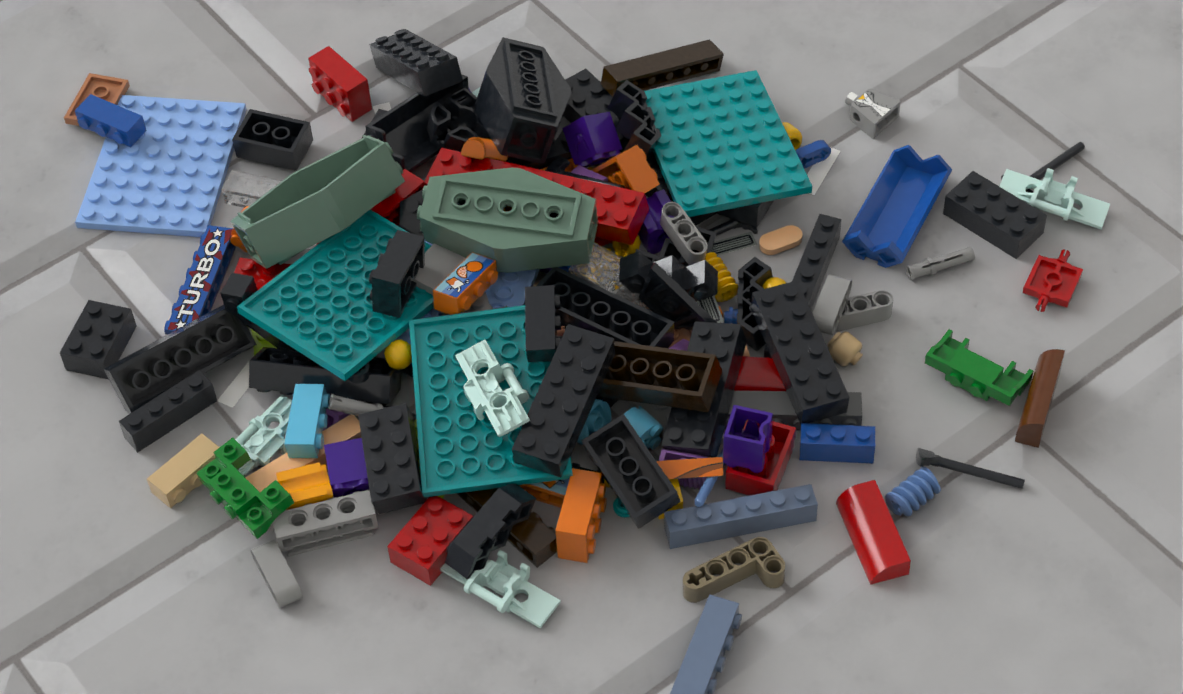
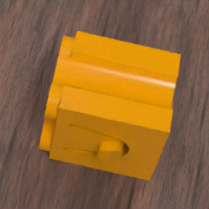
[276,462,333,510]

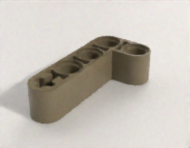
[683,537,785,603]

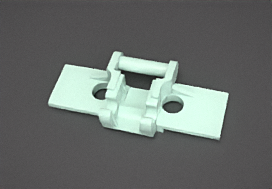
[1000,168,1110,230]
[455,340,530,437]
[235,394,292,477]
[440,550,561,628]

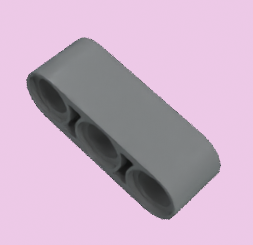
[660,202,708,265]
[812,274,852,335]
[835,290,893,331]
[251,540,303,608]

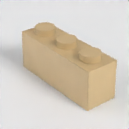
[147,433,219,509]

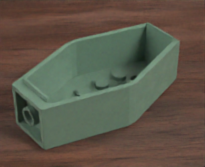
[230,135,405,269]
[417,167,598,273]

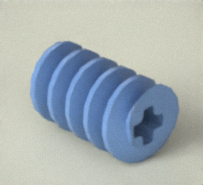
[885,466,941,517]

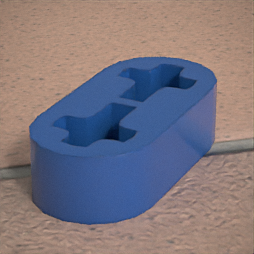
[795,140,831,169]

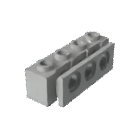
[273,490,378,557]

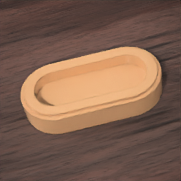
[759,225,802,255]

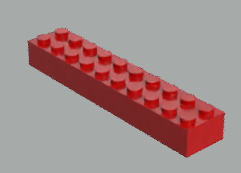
[424,148,649,245]

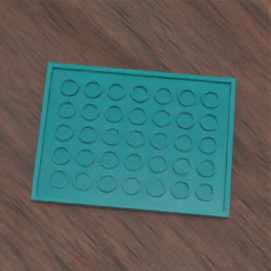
[644,70,812,217]
[237,210,434,381]
[409,305,573,497]

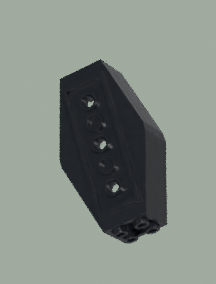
[474,37,572,164]

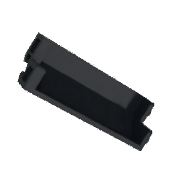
[365,75,469,172]

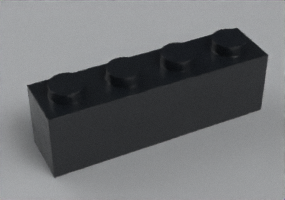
[119,370,217,453]

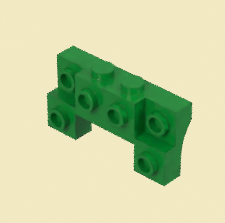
[925,329,1034,406]
[196,438,294,539]

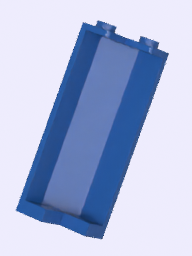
[842,145,952,268]

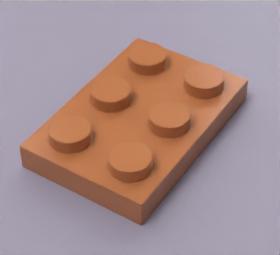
[64,73,130,126]

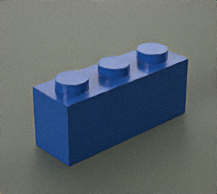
[75,94,147,147]
[799,423,875,464]

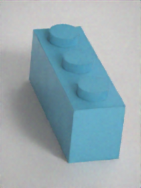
[284,384,330,458]

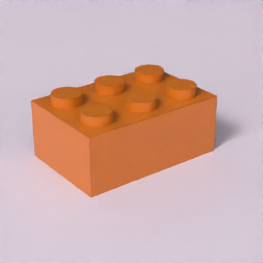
[592,145,660,193]
[555,468,607,563]

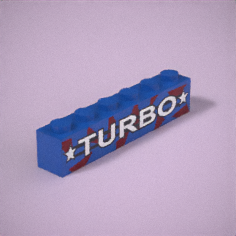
[164,225,236,335]

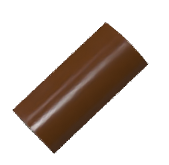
[1015,349,1065,448]

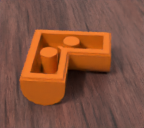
[461,137,508,161]

